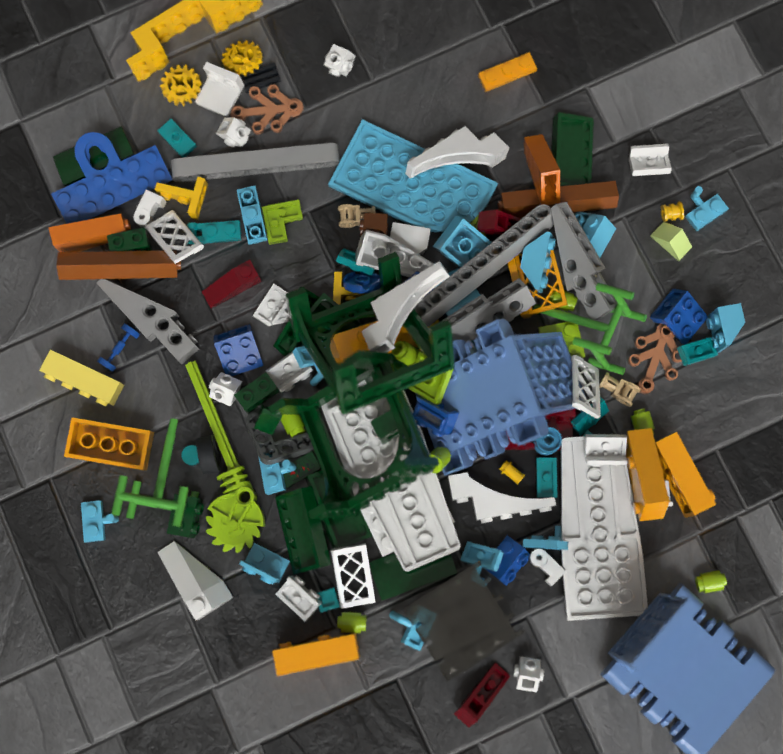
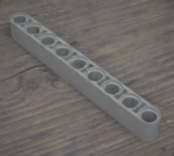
[171,143,340,182]
[414,204,554,327]

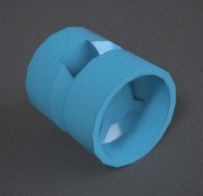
[533,427,562,456]

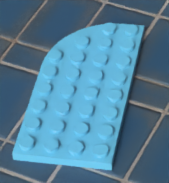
[328,119,498,232]

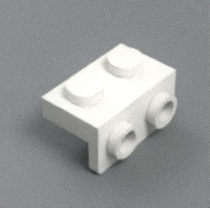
[629,144,671,176]
[265,352,313,393]
[584,434,628,467]
[276,576,322,621]

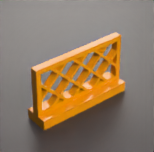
[508,231,568,319]

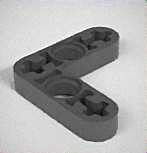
[246,413,314,465]

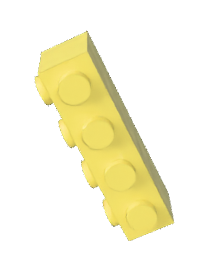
[39,350,124,407]

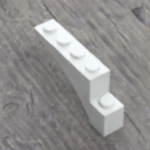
[405,126,509,179]
[362,261,450,353]
[448,472,556,524]

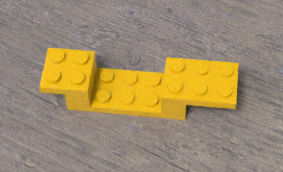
[126,0,263,82]

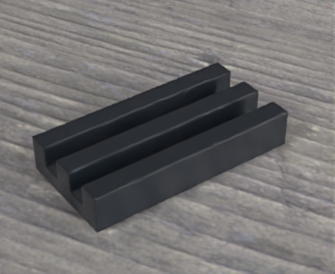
[240,63,281,94]

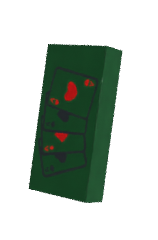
[283,451,321,489]

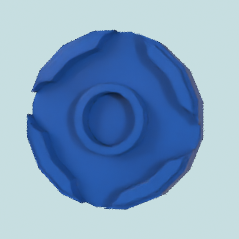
[343,272,381,294]

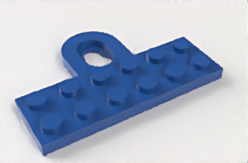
[51,132,172,224]

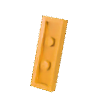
[478,52,537,92]

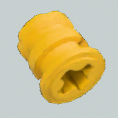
[661,201,684,222]

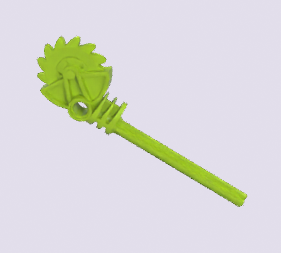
[185,361,265,553]

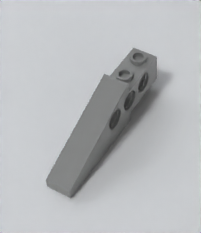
[551,202,617,320]
[439,278,536,341]
[96,279,199,364]

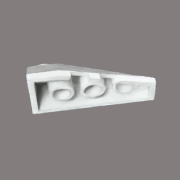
[356,230,434,277]
[158,541,234,620]

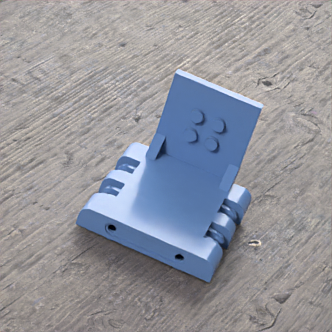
[415,319,587,476]
[600,583,775,754]

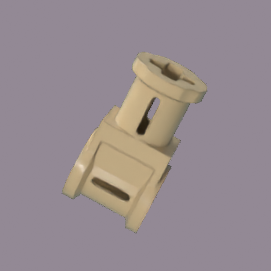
[338,204,375,228]
[599,372,641,407]

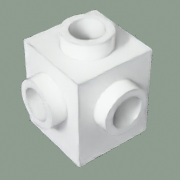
[324,44,356,77]
[216,117,251,147]
[209,372,242,406]
[513,656,544,692]

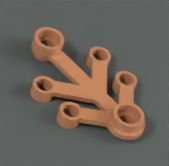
[230,85,303,135]
[628,324,682,394]

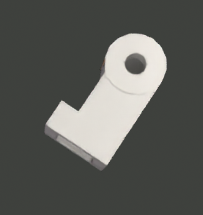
[134,190,167,229]
[529,549,566,586]

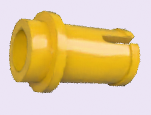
[499,460,525,485]

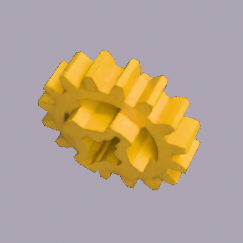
[222,40,263,76]
[160,65,202,106]

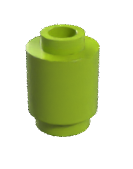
[549,288,578,312]
[392,341,420,366]
[631,408,655,435]
[280,414,305,437]
[429,447,451,473]
[695,570,727,594]
[337,612,366,633]

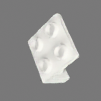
[195,62,245,117]

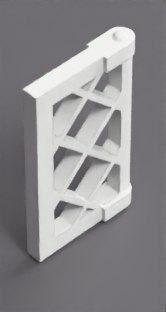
[145,210,204,264]
[571,355,601,419]
[331,543,375,609]

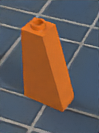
[524,134,560,205]
[49,214,131,252]

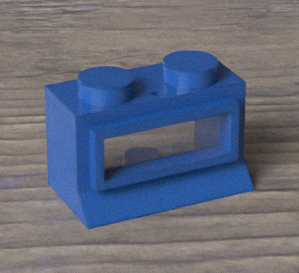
[413,396,460,437]

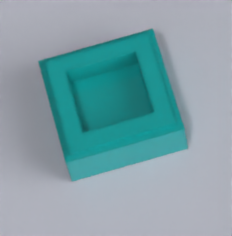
[317,588,340,613]

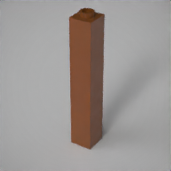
[498,181,619,218]
[56,250,181,280]

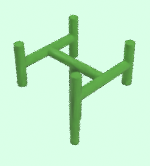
[534,283,647,375]
[111,418,199,527]

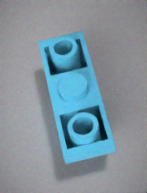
[237,186,267,245]
[520,232,556,293]

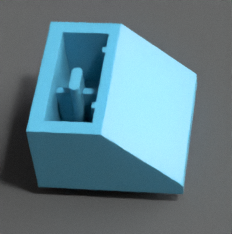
[575,212,616,258]
[706,303,745,353]

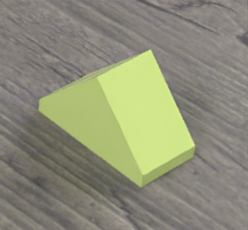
[651,222,692,261]

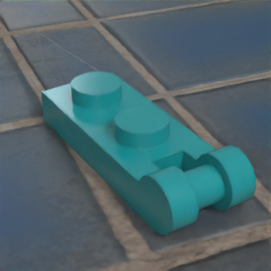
[187,220,242,244]

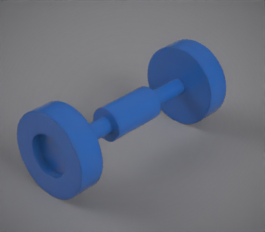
[97,323,140,372]

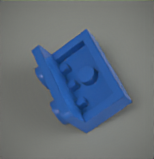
[484,535,530,586]

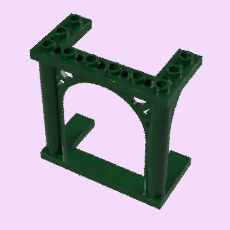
[285,252,454,415]
[268,350,440,521]

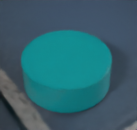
[182,445,199,466]

